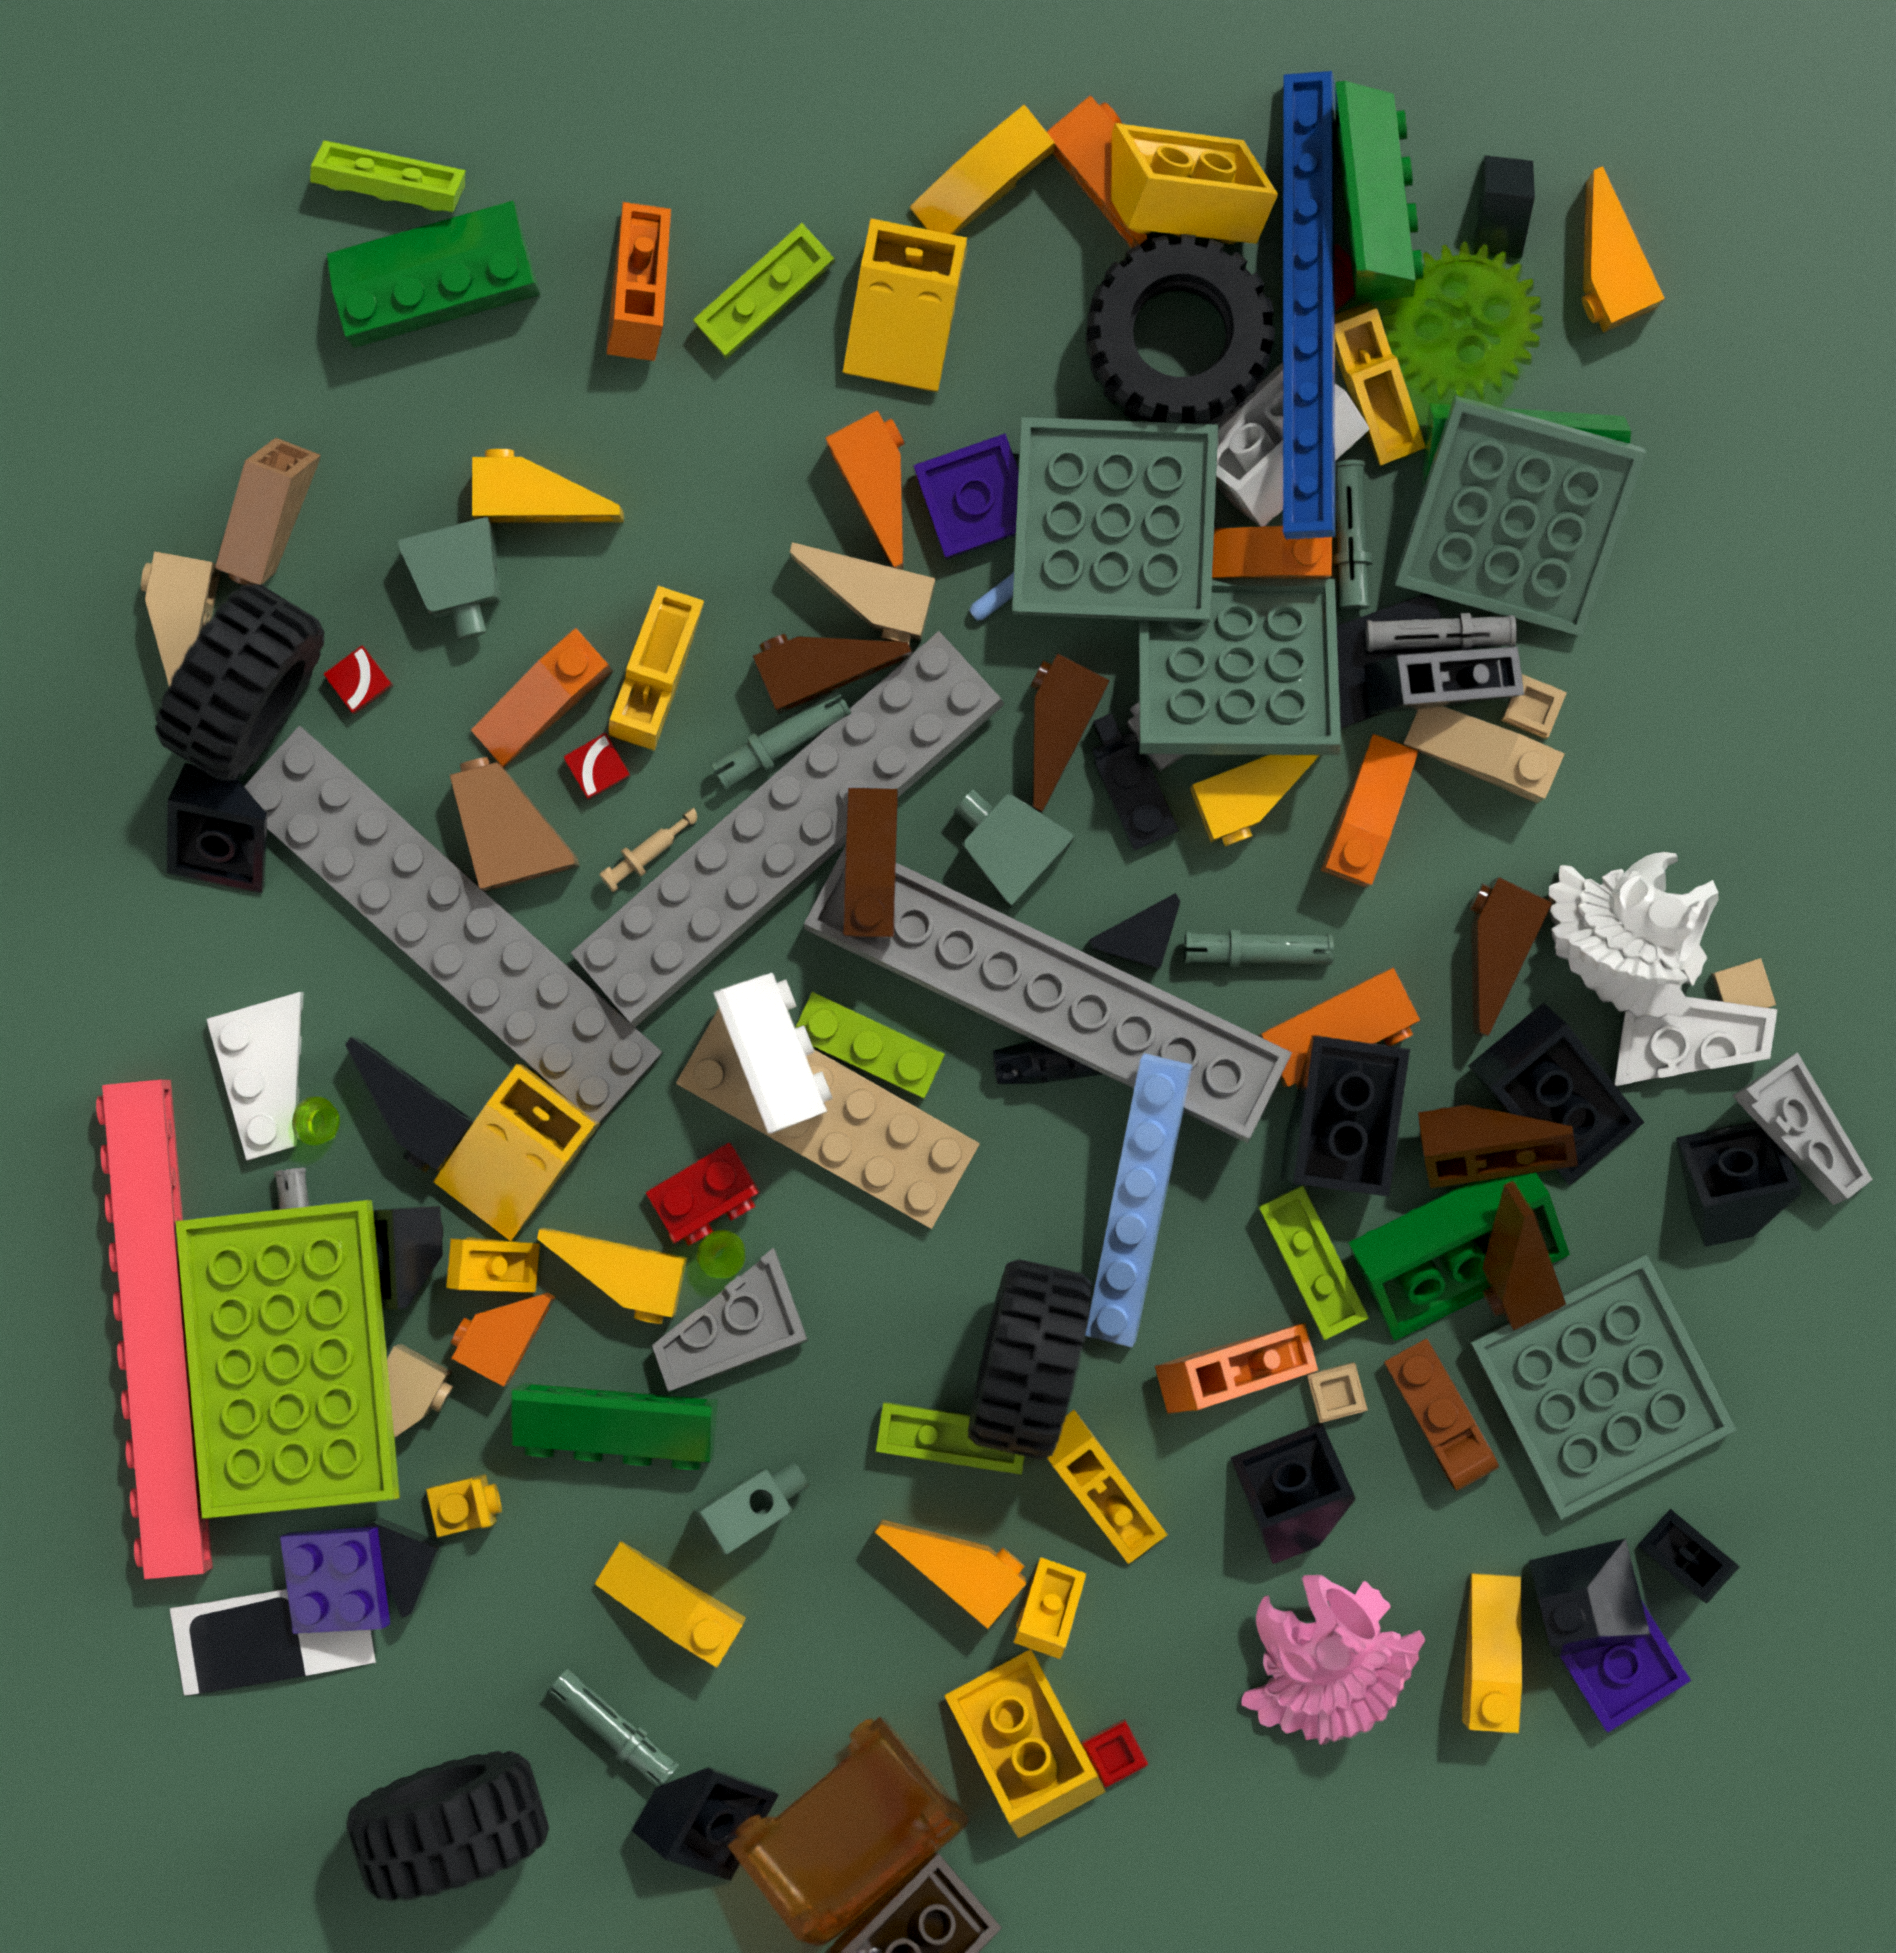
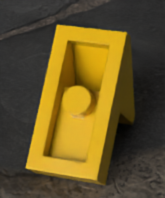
[446,1237,540,1293]
[1013,1557,1087,1659]

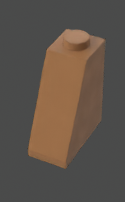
[215,438,321,585]
[450,757,580,892]

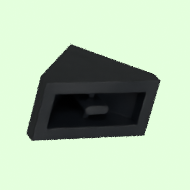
[1473,155,1535,259]
[1088,893,1181,970]
[1638,1509,1740,1604]
[364,1518,444,1618]

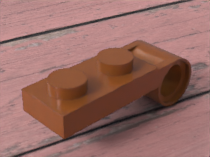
[1384,1338,1500,1492]

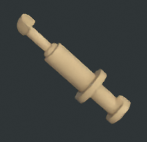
[599,807,697,893]

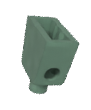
[397,517,501,640]
[953,789,1075,908]
[693,1461,809,1555]

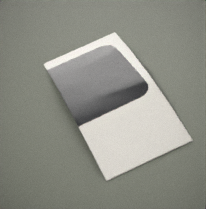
[170,1589,376,1696]

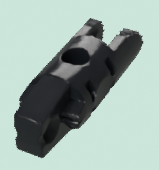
[993,1040,1103,1084]

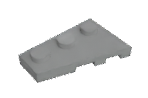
[1733,1052,1873,1205]
[652,1248,808,1393]

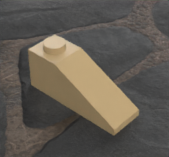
[790,542,935,644]
[141,551,221,687]
[1403,706,1565,803]
[387,1344,453,1438]

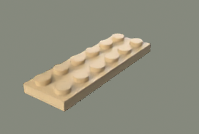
[676,1008,980,1229]

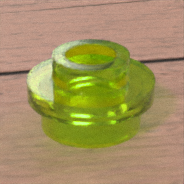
[292,1096,340,1146]
[697,1230,745,1278]

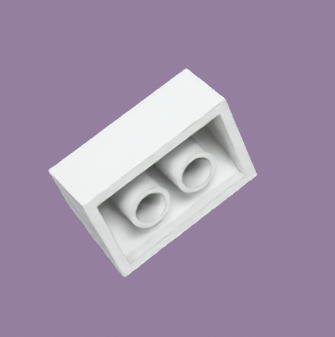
[1215,362,1370,527]
[714,973,833,1134]

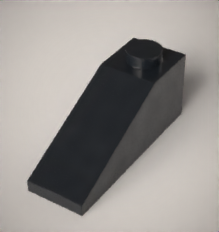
[1364,646,1524,714]
[345,1037,475,1173]

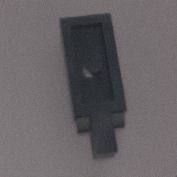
[1092,713,1179,851]

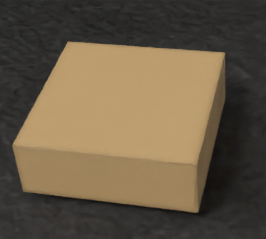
[1501,674,1567,739]
[1712,958,1776,1008]
[1306,1362,1368,1423]

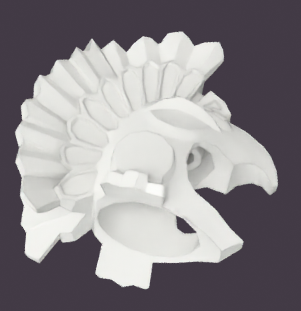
[1549,852,1719,1019]

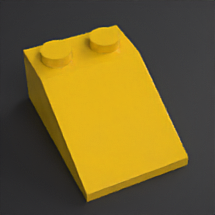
[944,1649,1106,1839]

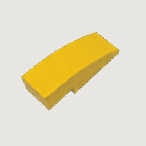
[910,104,1055,235]
[1335,302,1426,465]
[609,586,704,751]

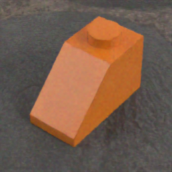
[450,1292,556,1387]

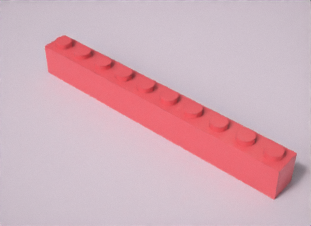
[96,1080,213,1579]

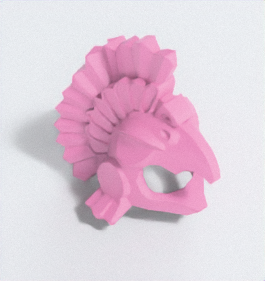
[1242,1575,1425,1746]

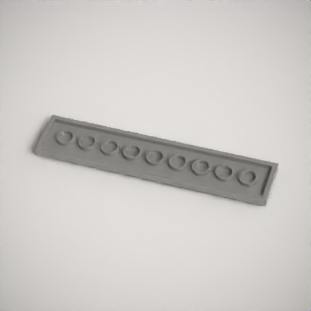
[571,631,1004,1027]
[244,726,664,1123]
[804,845,1292,1143]

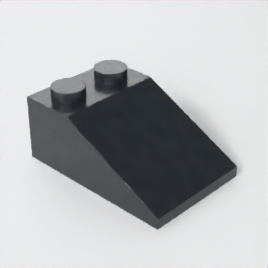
[1468,1003,1645,1186]
[1280,1035,1410,1197]

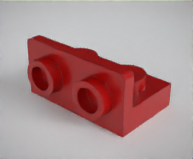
[645,1142,760,1247]

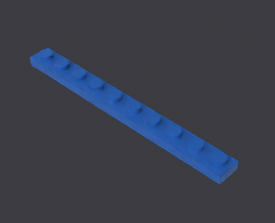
[1283,71,1335,539]

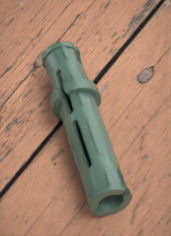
[1333,460,1373,611]
[710,688,852,791]
[1184,929,1334,968]
[546,1668,679,1787]

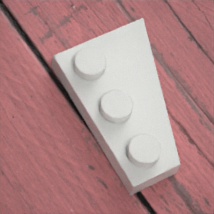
[206,992,304,1160]
[1614,996,1777,1086]

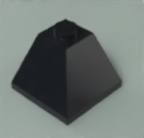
[167,763,267,893]
[1676,1121,1801,1247]
[373,1206,443,1309]
[1230,1423,1356,1564]
[1529,1538,1650,1658]
[632,1767,779,1881]

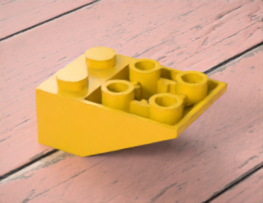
[843,218,967,393]
[433,1064,600,1241]

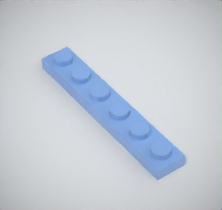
[1085,1053,1192,1347]

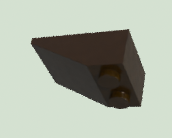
[824,1853,1002,1953]

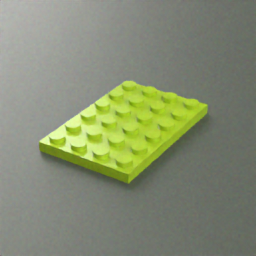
[176,1200,400,1519]

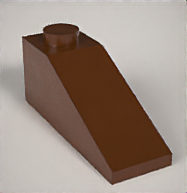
[753,634,912,715]
[1030,653,1110,814]
[843,788,898,937]
[1469,877,1552,1037]
[1418,1105,1578,1188]
[1482,1181,1567,1331]

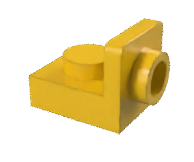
[426,1474,502,1537]

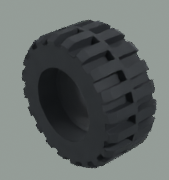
[1085,234,1275,424]
[155,585,325,780]
[968,1259,1091,1460]
[346,1751,549,1901]

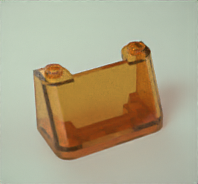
[728,1717,970,1946]

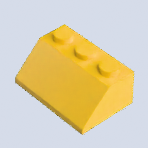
[1111,123,1278,244]

